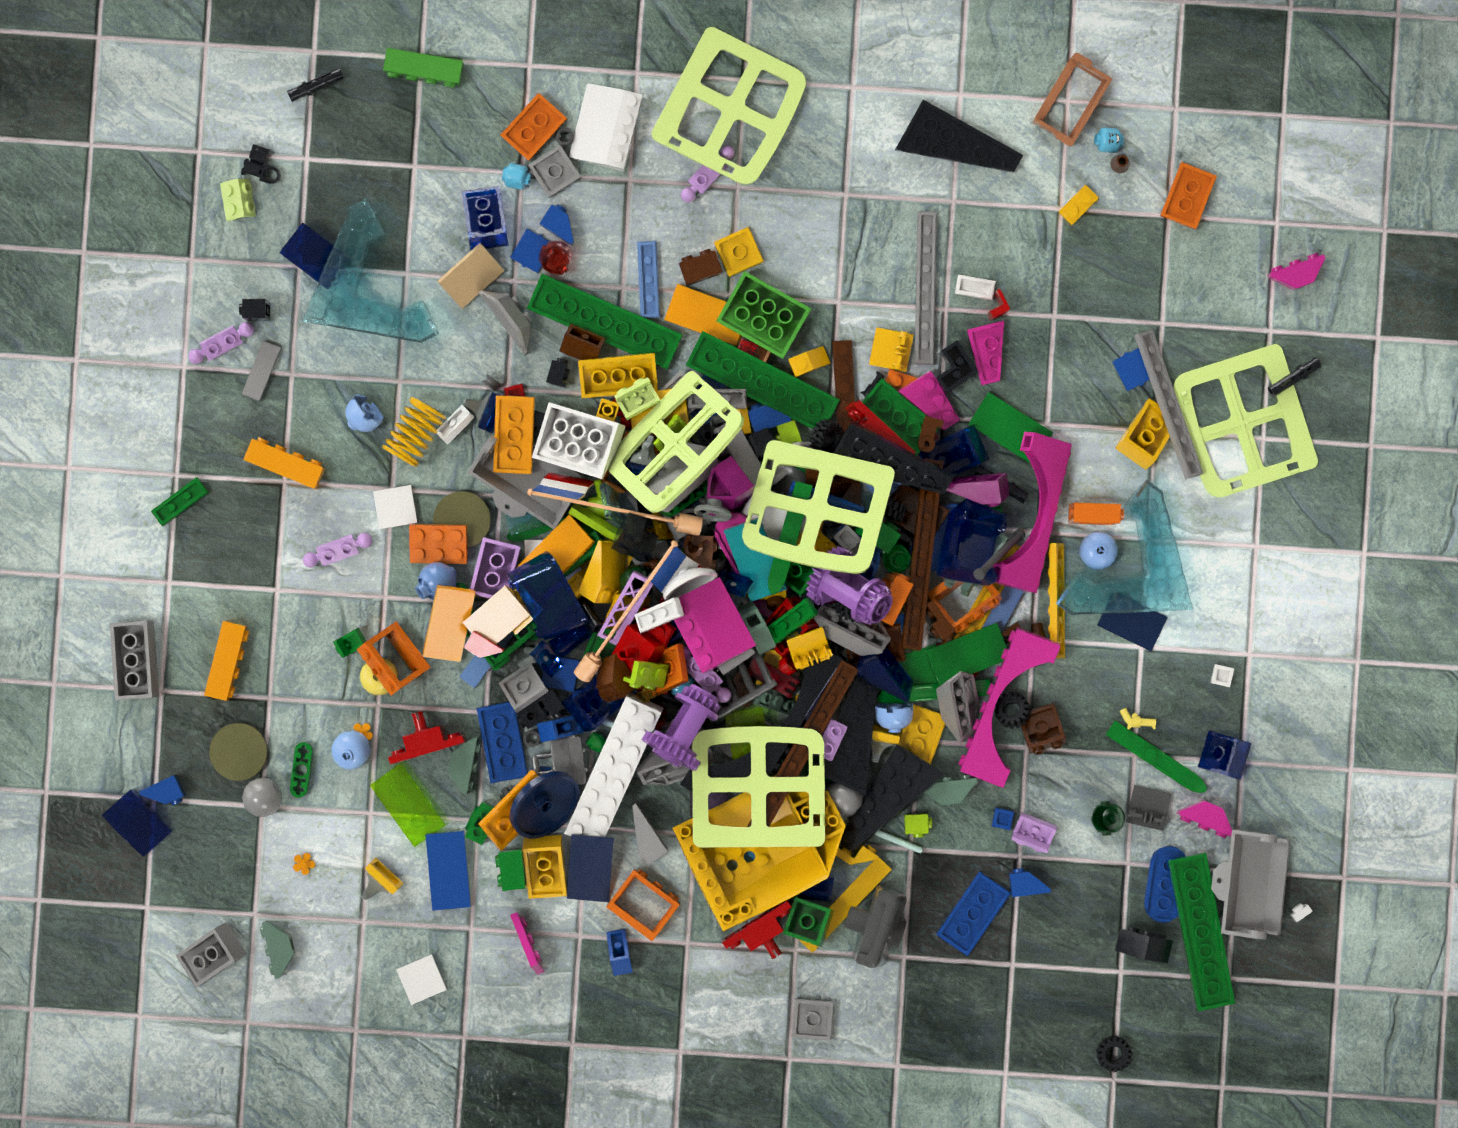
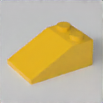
[1115,398,1170,470]
[578,540,625,603]
[522,835,567,899]

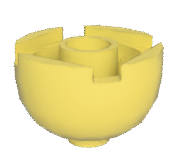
[360,658,398,695]

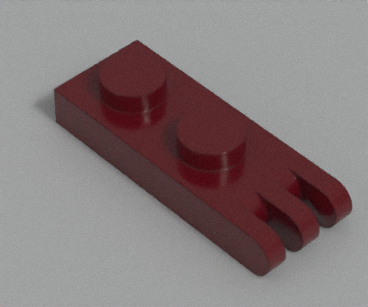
[748,657,800,698]

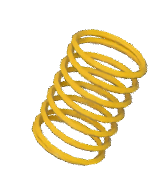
[382,397,446,467]

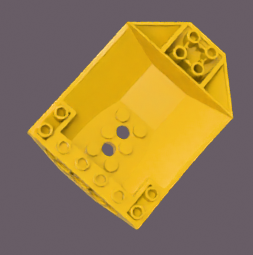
[672,774,846,932]

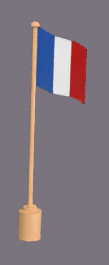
[527,472,703,536]
[574,540,704,682]

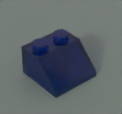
[1198,731,1252,780]

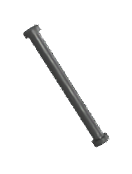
[973,529,1025,580]

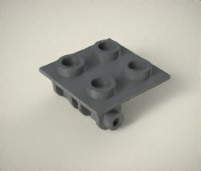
[1126,785,1172,831]

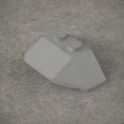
[478,290,532,355]
[814,603,891,656]
[936,671,979,742]
[636,741,715,785]

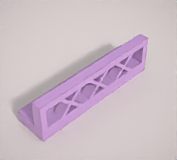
[597,571,653,645]

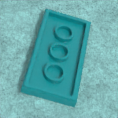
[723,518,787,602]

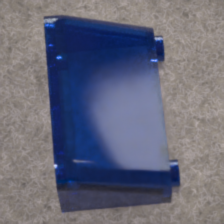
[937,498,1007,586]
[507,551,589,641]

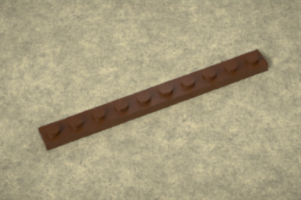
[832,340,861,530]
[901,458,944,651]
[747,660,859,827]

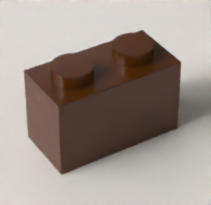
[679,249,722,286]
[559,324,606,360]

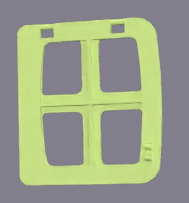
[651,27,806,185]
[1173,344,1318,497]
[607,371,744,513]
[742,440,895,574]
[692,726,825,847]

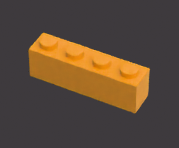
[243,437,325,490]
[204,621,250,701]

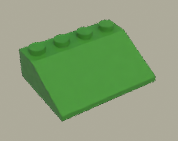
[716,271,811,359]

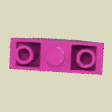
[1267,253,1326,290]
[1176,800,1232,839]

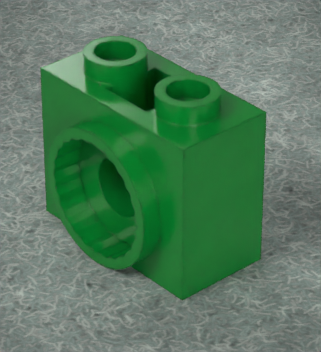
[465,801,495,845]

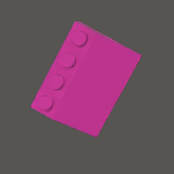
[674,577,757,673]

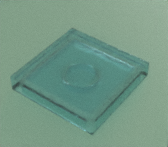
[600,482,622,528]

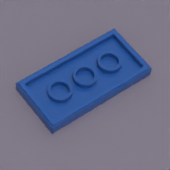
[476,702,528,784]
[425,830,471,911]
[936,871,1011,956]

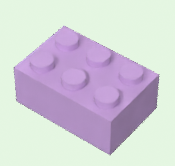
[470,537,522,598]

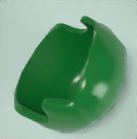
[882,544,911,573]

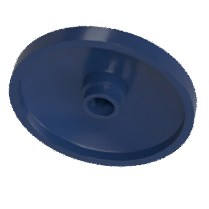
[510,771,580,839]

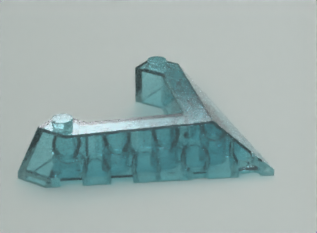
[302,199,439,343]
[1055,479,1194,615]

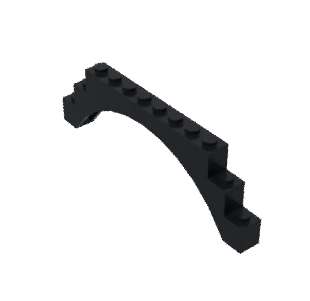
[680,593,843,794]

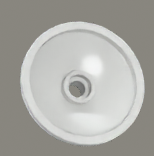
[663,568,718,601]

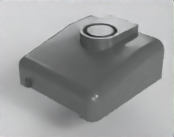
[844,884,907,968]

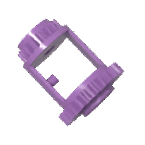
[806,546,893,625]
[641,684,721,771]

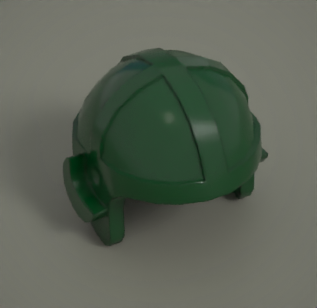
[619,565,653,598]
[1091,801,1125,836]

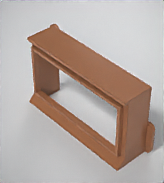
[1032,53,1112,146]

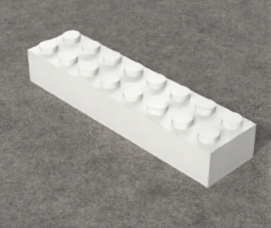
[564,693,663,837]

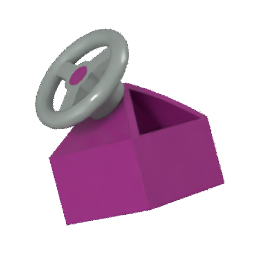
[693,456,754,522]

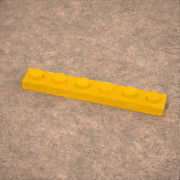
[1048,543,1065,659]

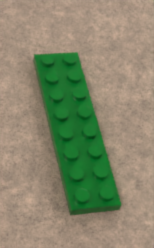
[526,274,682,370]
[685,331,840,429]
[1168,852,1235,1012]

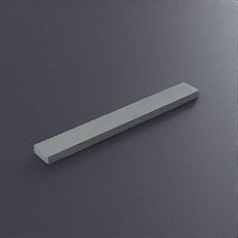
[914,211,937,365]
[1134,330,1204,480]

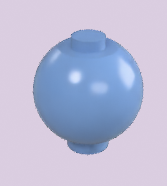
[415,562,457,600]

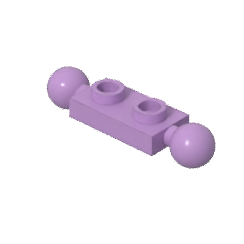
[681,145,735,203]
[188,322,254,364]
[303,533,372,568]
[683,646,731,703]

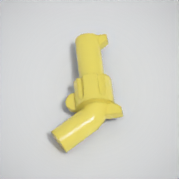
[1120,708,1156,729]

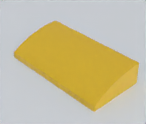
[578,353,658,398]

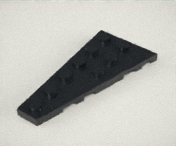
[895,100,1023,173]
[833,420,954,494]
[816,667,879,796]
[840,744,946,852]

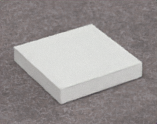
[373,485,418,529]
[396,954,447,1005]

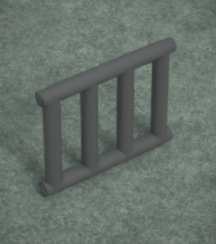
[712,647,778,719]

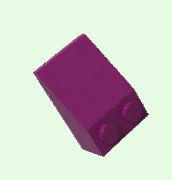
[947,473,1009,507]

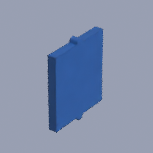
[510,229,554,274]
[1112,348,1150,391]
[542,655,579,692]

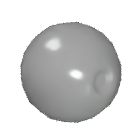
[242,778,282,817]
[825,781,863,818]

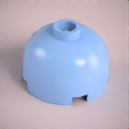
[345,394,383,432]
[1079,532,1118,570]
[875,702,913,733]
[331,730,371,770]

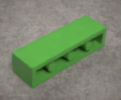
[383,48,464,88]

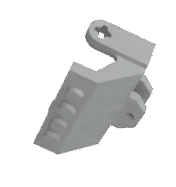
[467,435,585,529]
[1211,830,1291,940]

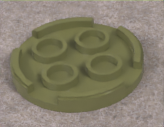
[433,491,491,548]
[209,723,268,781]

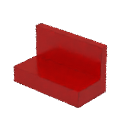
[987,289,1010,321]

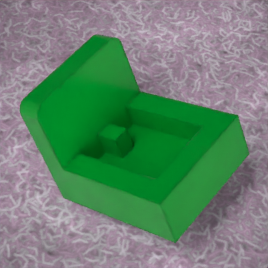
[333,628,366,658]

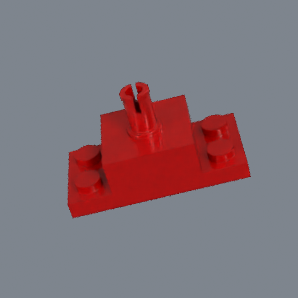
[845,400,916,454]
[612,606,676,692]
[388,711,467,764]
[722,900,792,959]

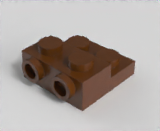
[926,600,955,643]
[1020,703,1066,755]

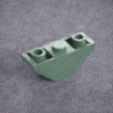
[738,598,777,656]
[751,685,795,715]
[448,737,481,795]
[925,774,977,805]
[260,920,295,979]

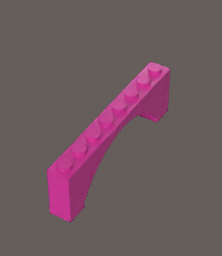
[989,432,1072,593]
[958,627,1061,788]

